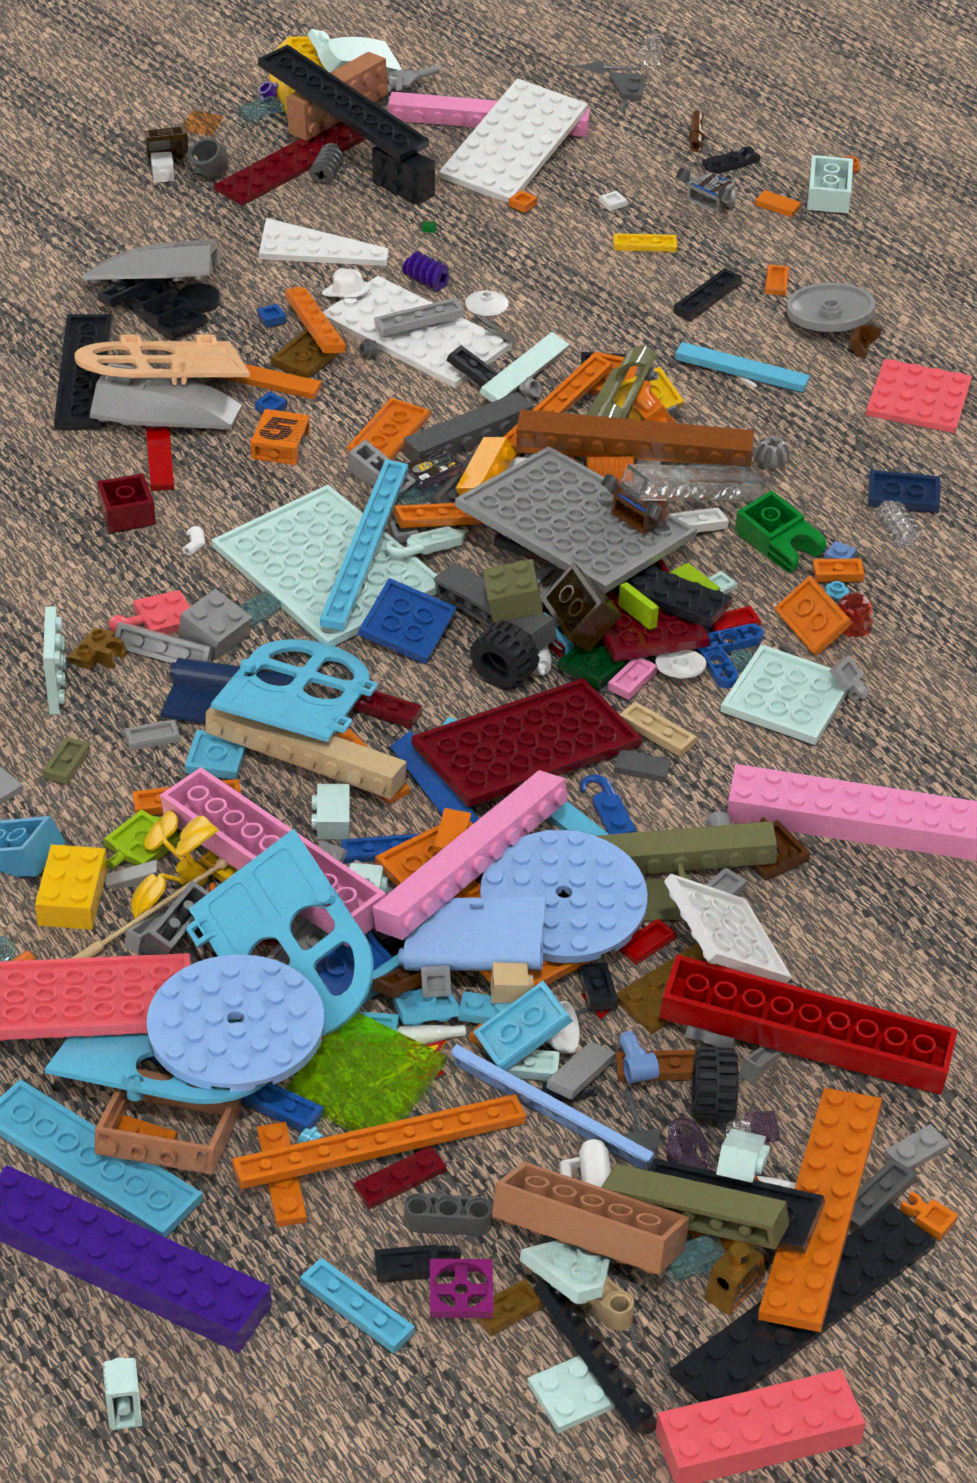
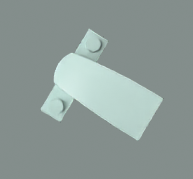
[307,29,401,72]

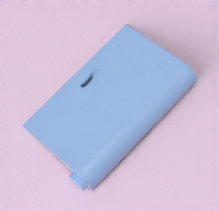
[399,897,546,971]

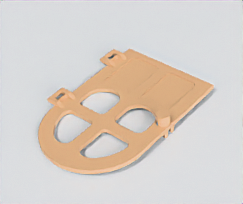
[74,335,250,385]

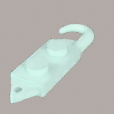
[385,526,468,557]

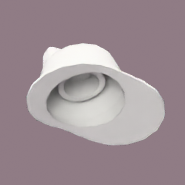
[322,268,370,298]

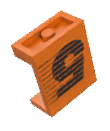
[250,409,310,465]

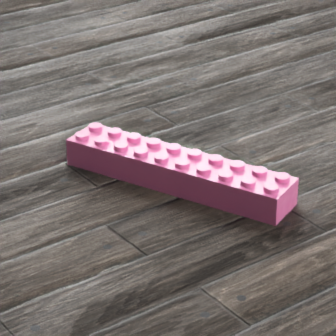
[727,764,977,861]
[160,767,386,947]

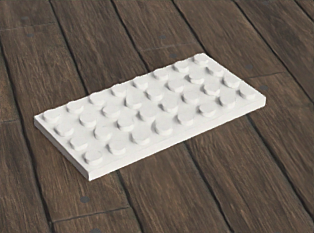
[439,78,588,202]
[323,276,512,388]

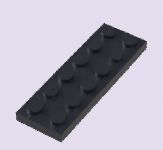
[648,1158,826,1254]

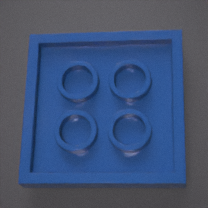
[358,578,457,664]

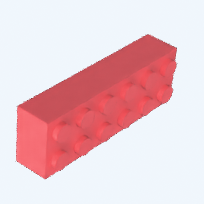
[655,1369,866,1483]

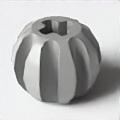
[755,436,790,471]

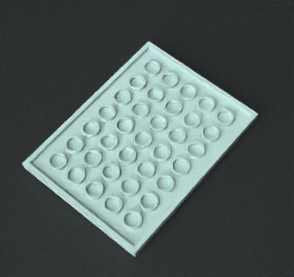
[212,485,437,647]

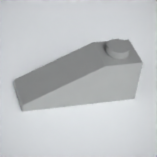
[348,439,416,496]

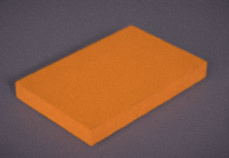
[774,575,853,655]

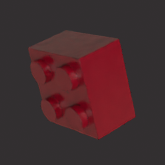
[96,473,156,533]

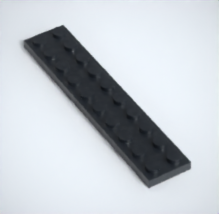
[258,44,430,162]
[493,533,733,628]
[670,1203,936,1403]

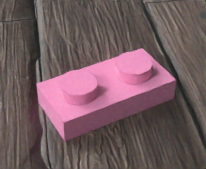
[608,657,657,700]

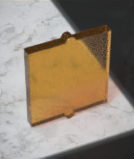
[183,111,224,135]

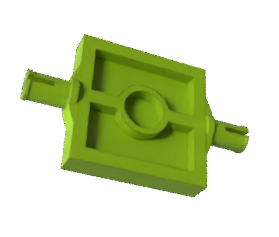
[104,809,181,870]

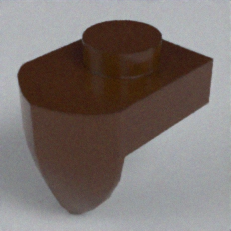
[849,325,882,358]

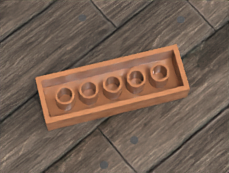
[286,51,388,141]
[492,1161,690,1275]

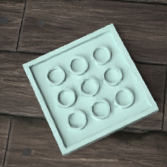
[720,644,848,745]

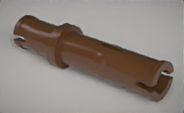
[689,111,705,152]

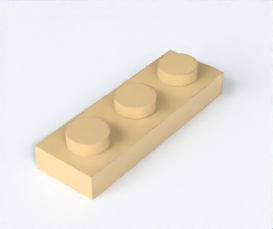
[619,701,697,757]

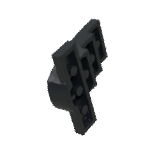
[97,278,208,340]

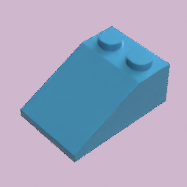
[0,816,65,877]

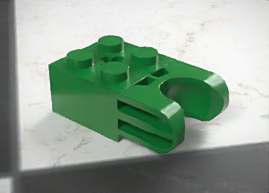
[735,490,827,574]

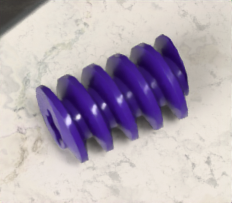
[402,251,449,291]

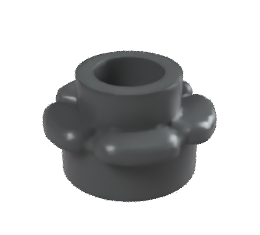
[359,338,378,360]

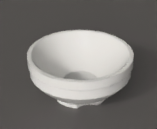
[546,1001,580,1054]

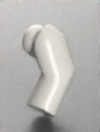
[182,526,205,556]

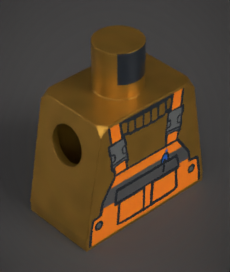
[704,1241,765,1316]

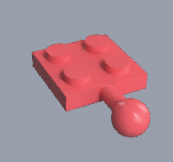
[108,590,190,634]

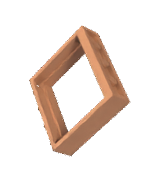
[95,1069,241,1175]

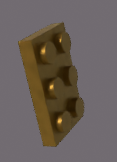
[271,328,346,378]

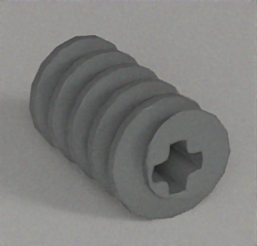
[309,143,344,185]

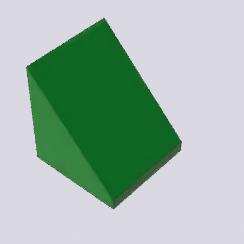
[422,221,437,233]

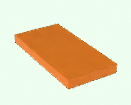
[347,397,431,461]

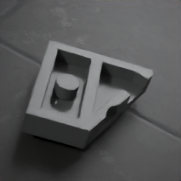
[609,72,647,101]

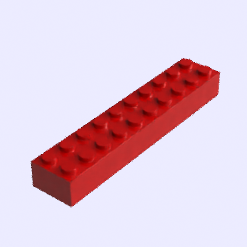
[659,954,958,1095]

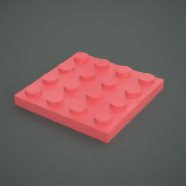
[866,359,972,433]

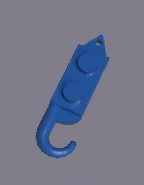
[580,774,636,834]

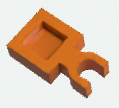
[900,1191,958,1241]

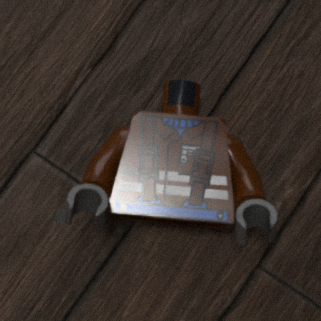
[601,473,671,535]

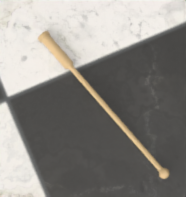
[72,858,227,958]

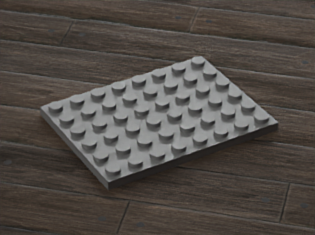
[455,446,697,593]

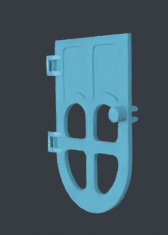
[211,639,378,742]
[185,829,373,1037]
[45,1019,267,1104]

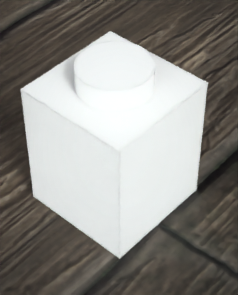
[151,152,174,182]

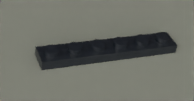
[533,1280,657,1434]

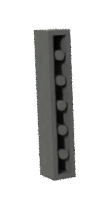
[404,392,533,463]
[434,562,557,651]

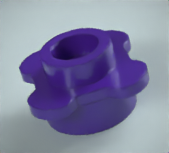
[259,81,278,101]

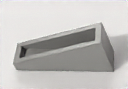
[106,860,158,888]
[124,911,164,954]
[739,1046,784,1084]

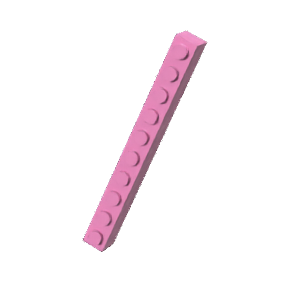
[388,92,590,137]
[372,770,568,940]

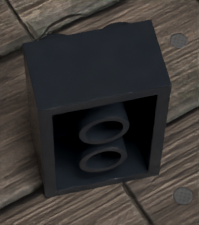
[372,146,435,206]

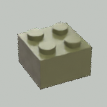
[483,559,543,623]

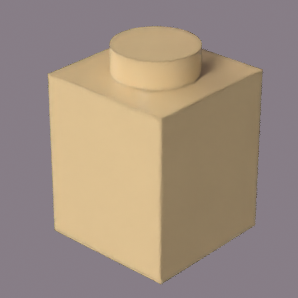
[490,962,533,1003]

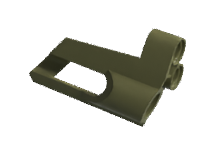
[564,345,657,419]

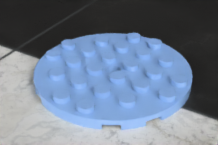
[480,830,648,963]
[147,955,324,1092]

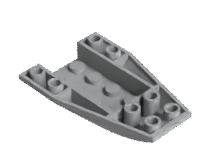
[83,239,222,283]
[90,363,242,430]

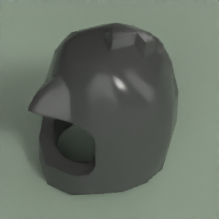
[187,138,228,179]

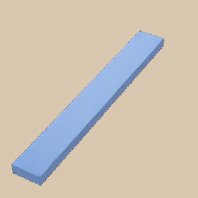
[451,1044,655,1171]

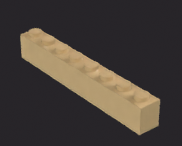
[206,707,407,799]

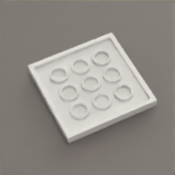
[664,874,792,983]

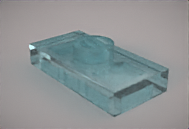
[239,96,283,122]
[239,591,281,627]

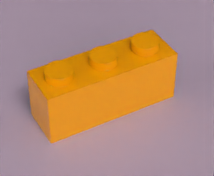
[455,437,516,495]

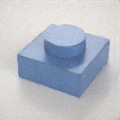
[824,541,857,559]

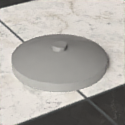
[787,283,875,332]

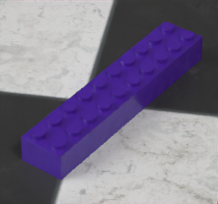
[0,1165,272,1353]

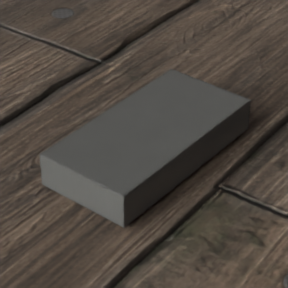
[614,750,671,783]

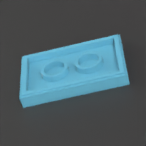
[473,981,573,1071]

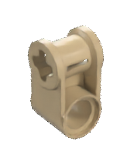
[579,1276,634,1331]

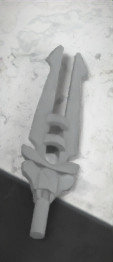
[387,65,440,92]

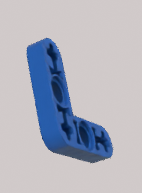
[695,624,764,689]

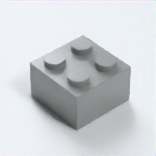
[178,589,252,660]

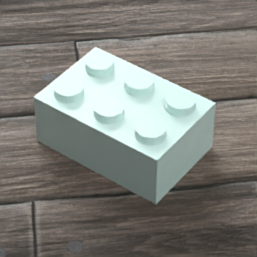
[807,155,853,213]

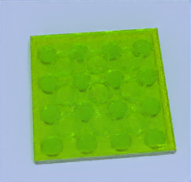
[286,1012,446,1131]

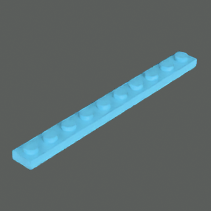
[320,460,408,631]

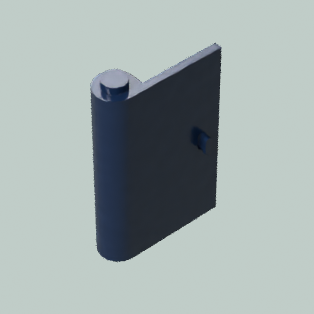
[160,658,295,724]

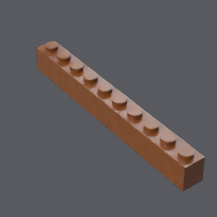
[516,409,754,467]

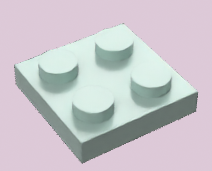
[527,1356,615,1433]

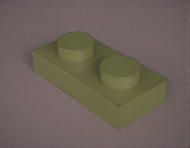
[43,737,91,785]

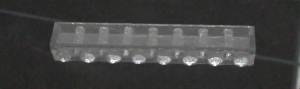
[619,464,768,502]

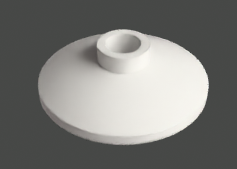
[465,290,508,316]
[655,650,706,679]

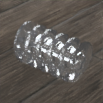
[875,500,923,549]

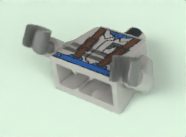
[676,167,737,214]

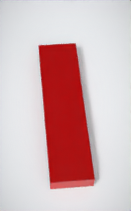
[146,427,174,491]

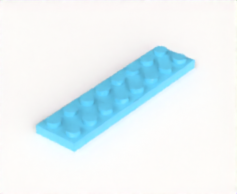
[0,1079,203,1238]

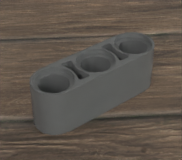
[404,1193,493,1236]

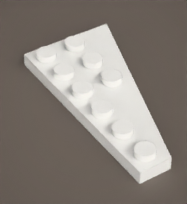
[259,218,388,266]

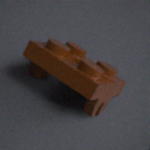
[751,817,810,880]

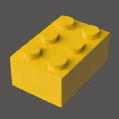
[35,844,108,930]

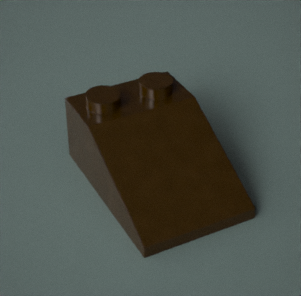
[144,126,188,158]
[541,562,621,652]

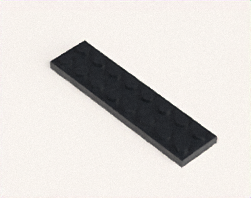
[54,314,112,429]

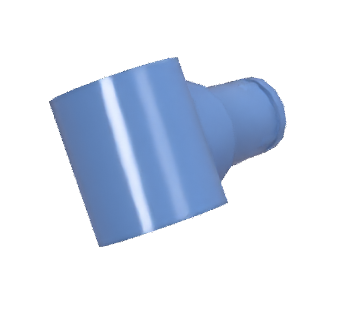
[619,1031,659,1084]

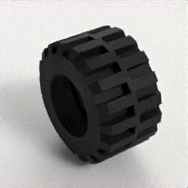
[469,621,540,691]
[692,1047,739,1122]

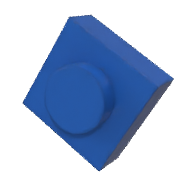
[257,304,286,328]
[255,391,287,413]

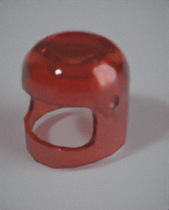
[837,593,872,637]

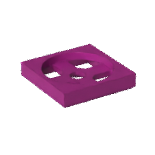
[430,1259,494,1318]

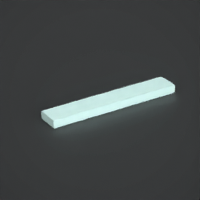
[479,332,569,402]

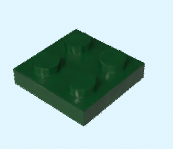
[557,643,628,689]

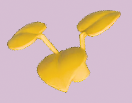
[131,811,219,918]

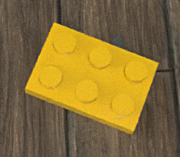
[612,367,684,420]

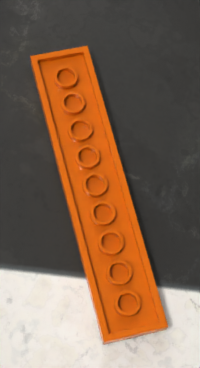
[759,1088,882,1332]

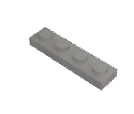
[374,298,464,337]
[115,622,214,663]

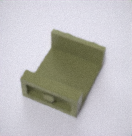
[643,863,690,922]

